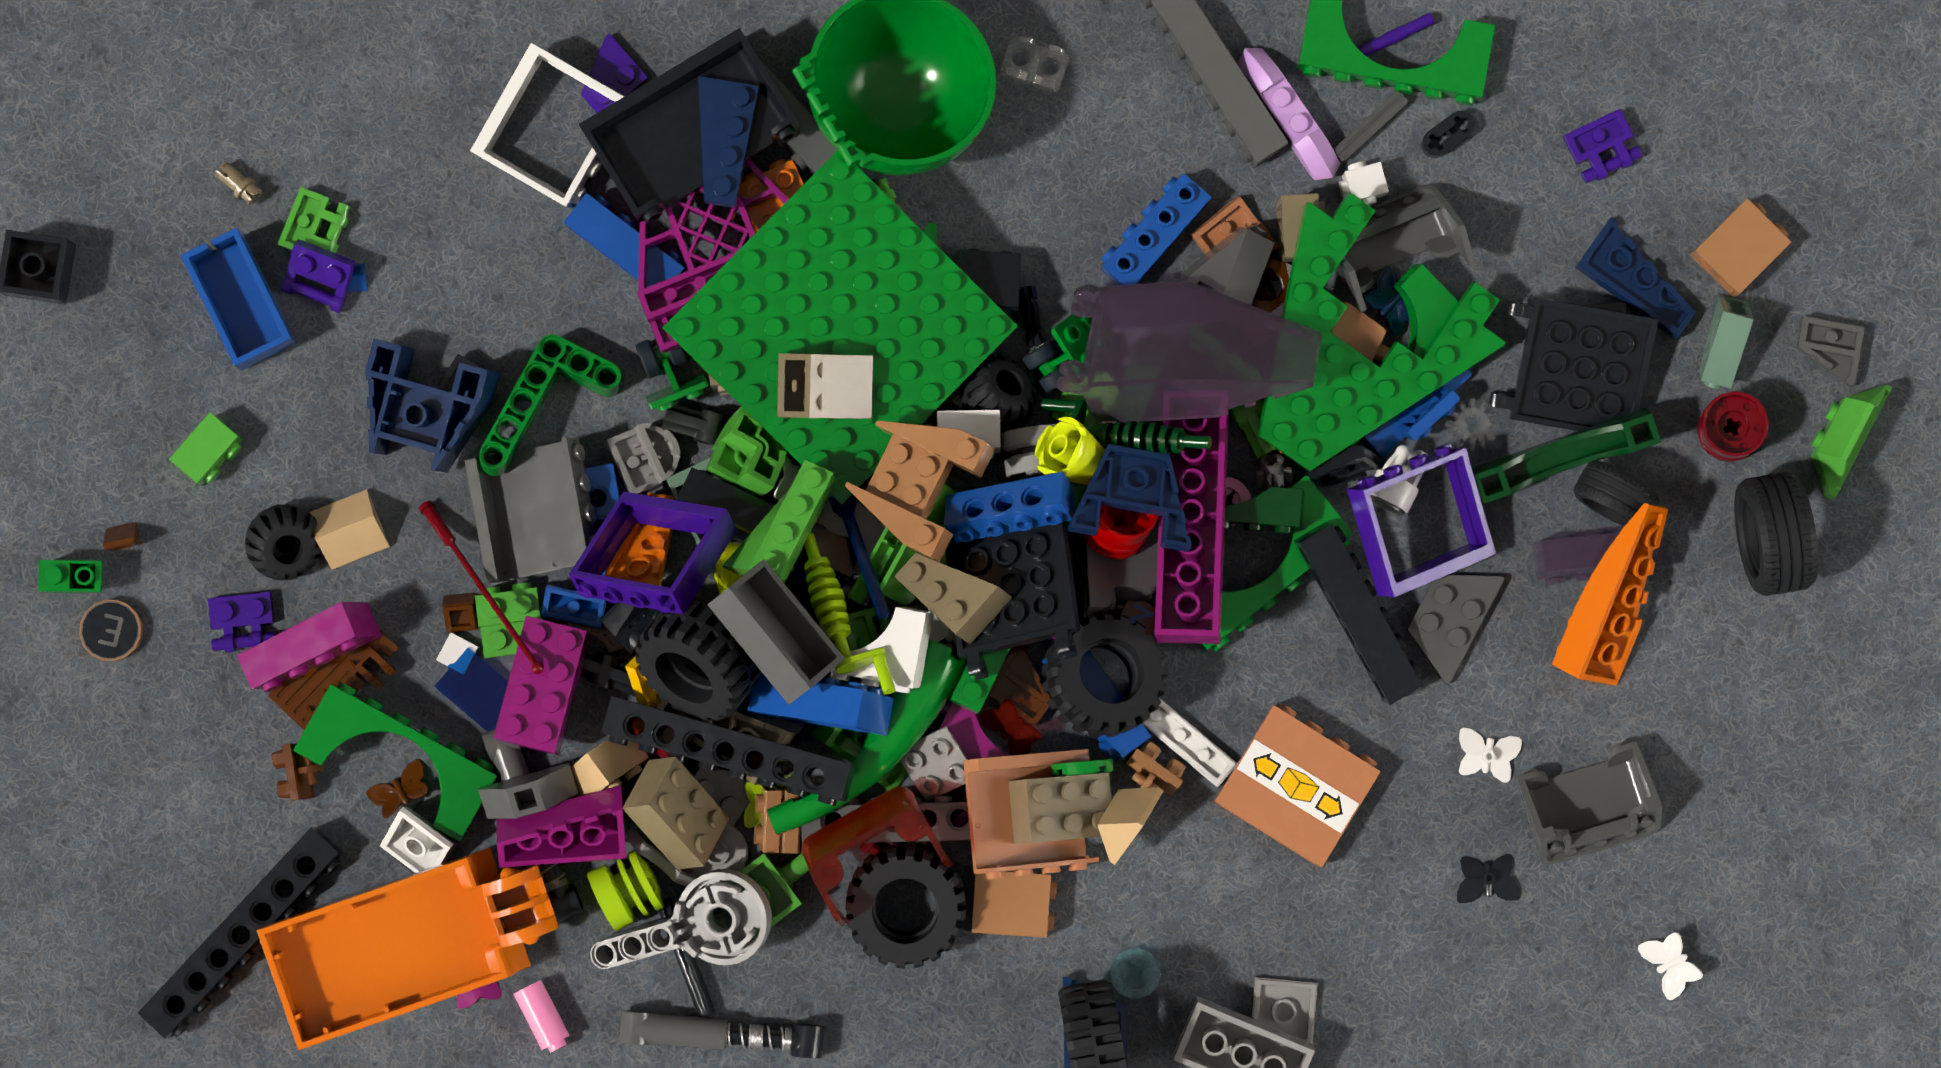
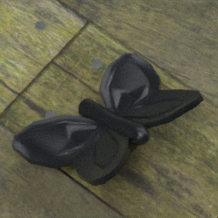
[1457,854,1520,903]

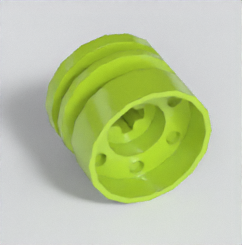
[587,849,664,932]

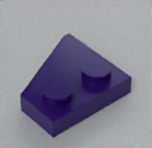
[581,33,649,113]

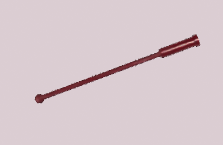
[419,501,544,674]

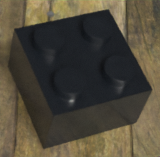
[0,230,76,305]

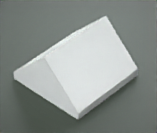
[380,807,459,873]

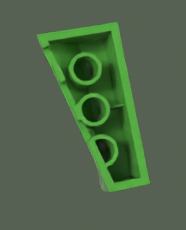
[722,460,835,583]

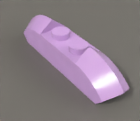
[1237,48,1340,180]

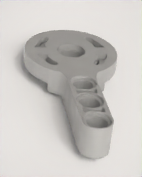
[590,869,772,969]

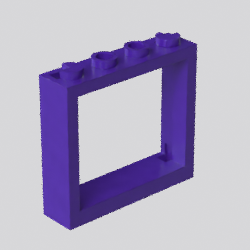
[1347,444,1496,597]
[569,491,737,614]

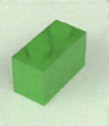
[169,412,243,486]

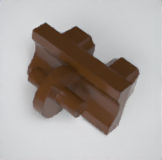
[272,743,325,801]

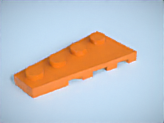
[604,493,676,586]

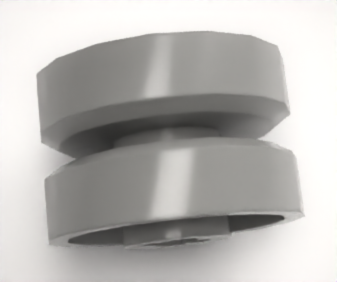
[1001,424,1056,478]

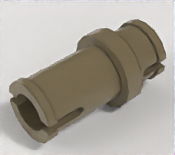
[215,161,263,206]

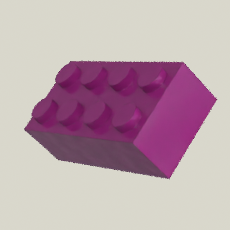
[493,616,591,756]

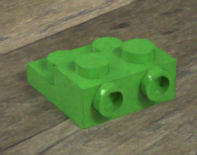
[475,582,543,659]

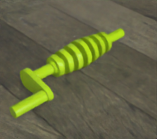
[804,533,896,694]

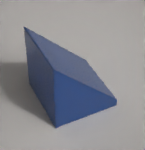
[348,263,368,293]

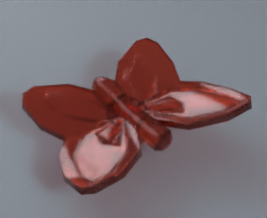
[979,699,1042,756]

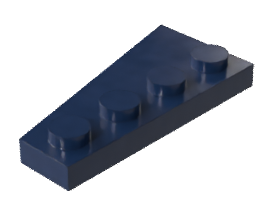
[698,76,760,208]
[1575,217,1696,339]

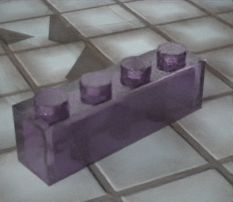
[1532,532,1665,585]

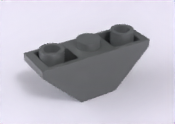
[478,763,578,819]

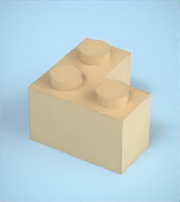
[569,739,649,799]

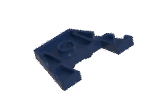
[1067,444,1192,552]

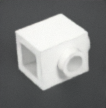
[1339,161,1389,206]

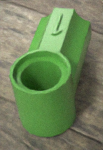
[1229,394,1277,459]

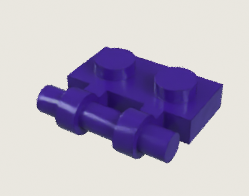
[1563,109,1642,183]
[208,592,275,653]

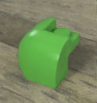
[706,407,787,497]

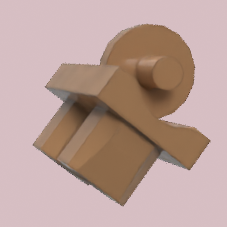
[1125,741,1186,797]

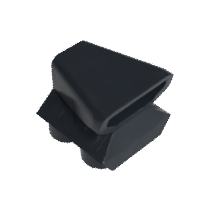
[600,602,660,657]

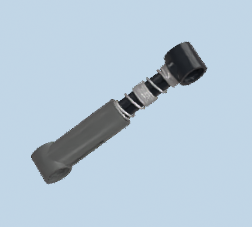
[482,728,584,922]
[618,1010,825,1058]

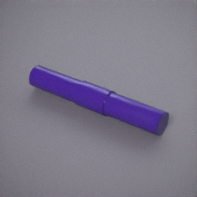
[1357,12,1435,57]

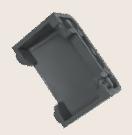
[1517,741,1662,865]

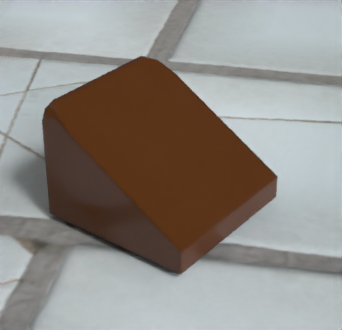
[103,522,141,551]
[442,592,478,633]

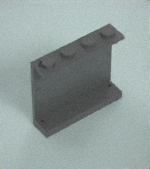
[465,437,596,583]

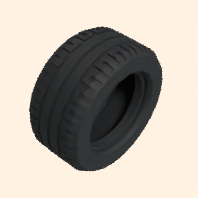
[1734,472,1819,596]

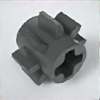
[1254,454,1293,491]

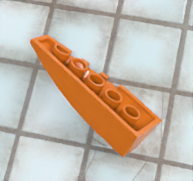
[1552,503,1668,686]

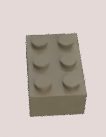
[622,756,730,870]
[1008,773,1111,844]

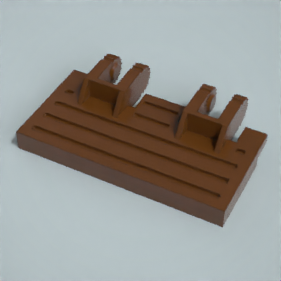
[268,628,400,730]

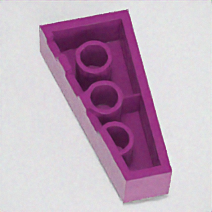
[237,602,382,692]
[497,785,626,868]

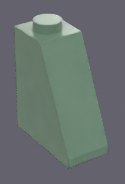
[1699,294,1754,389]

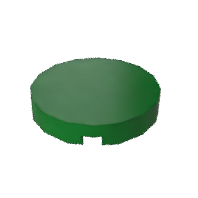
[1050,759,1114,777]

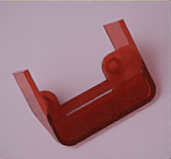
[802,786,953,926]

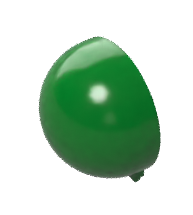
[792,0,996,176]

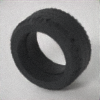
[1573,460,1660,526]

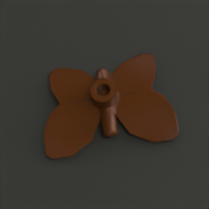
[366,759,429,819]

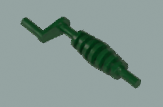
[1041,398,1212,454]

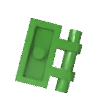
[278,187,351,253]

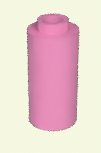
[513,980,570,1053]

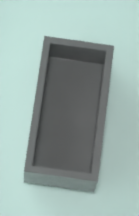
[707,559,845,705]

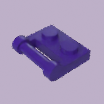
[281,239,356,313]

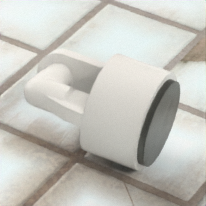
[1370,445,1428,516]

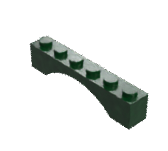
[1472,407,1661,504]
[1156,487,1305,534]

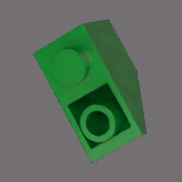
[38,560,103,594]

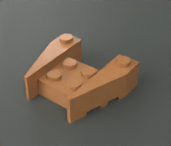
[845,421,995,563]

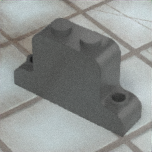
[1078,524,1158,619]

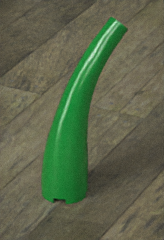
[767,639,967,835]

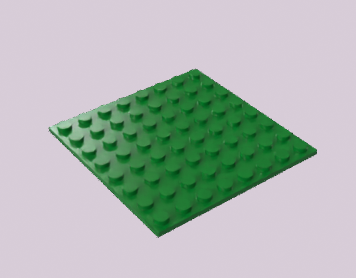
[662,150,1018,504]

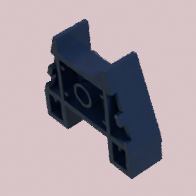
[366,339,500,473]

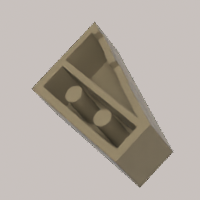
[894,553,1012,644]

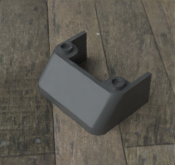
[1336,185,1476,312]

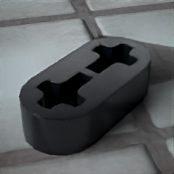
[1421,111,1475,158]

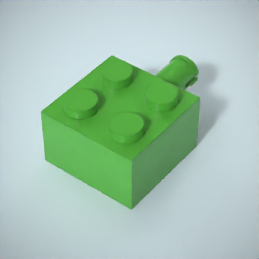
[727,851,815,942]

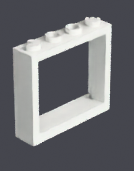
[470,43,625,208]

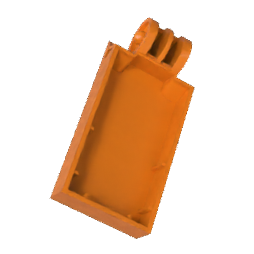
[256,848,559,1050]

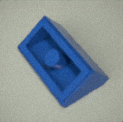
[541,584,610,629]

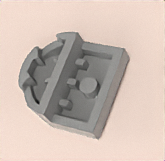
[605,423,680,494]

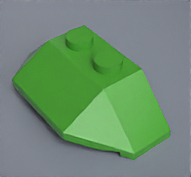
[1810,385,1893,500]

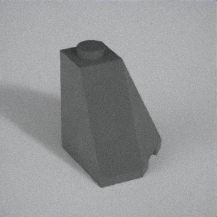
[1179,225,1274,312]

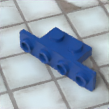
[1364,369,1472,457]

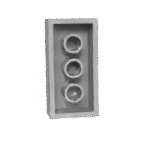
[1173,996,1315,1068]

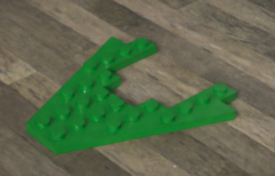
[1257,193,1506,471]

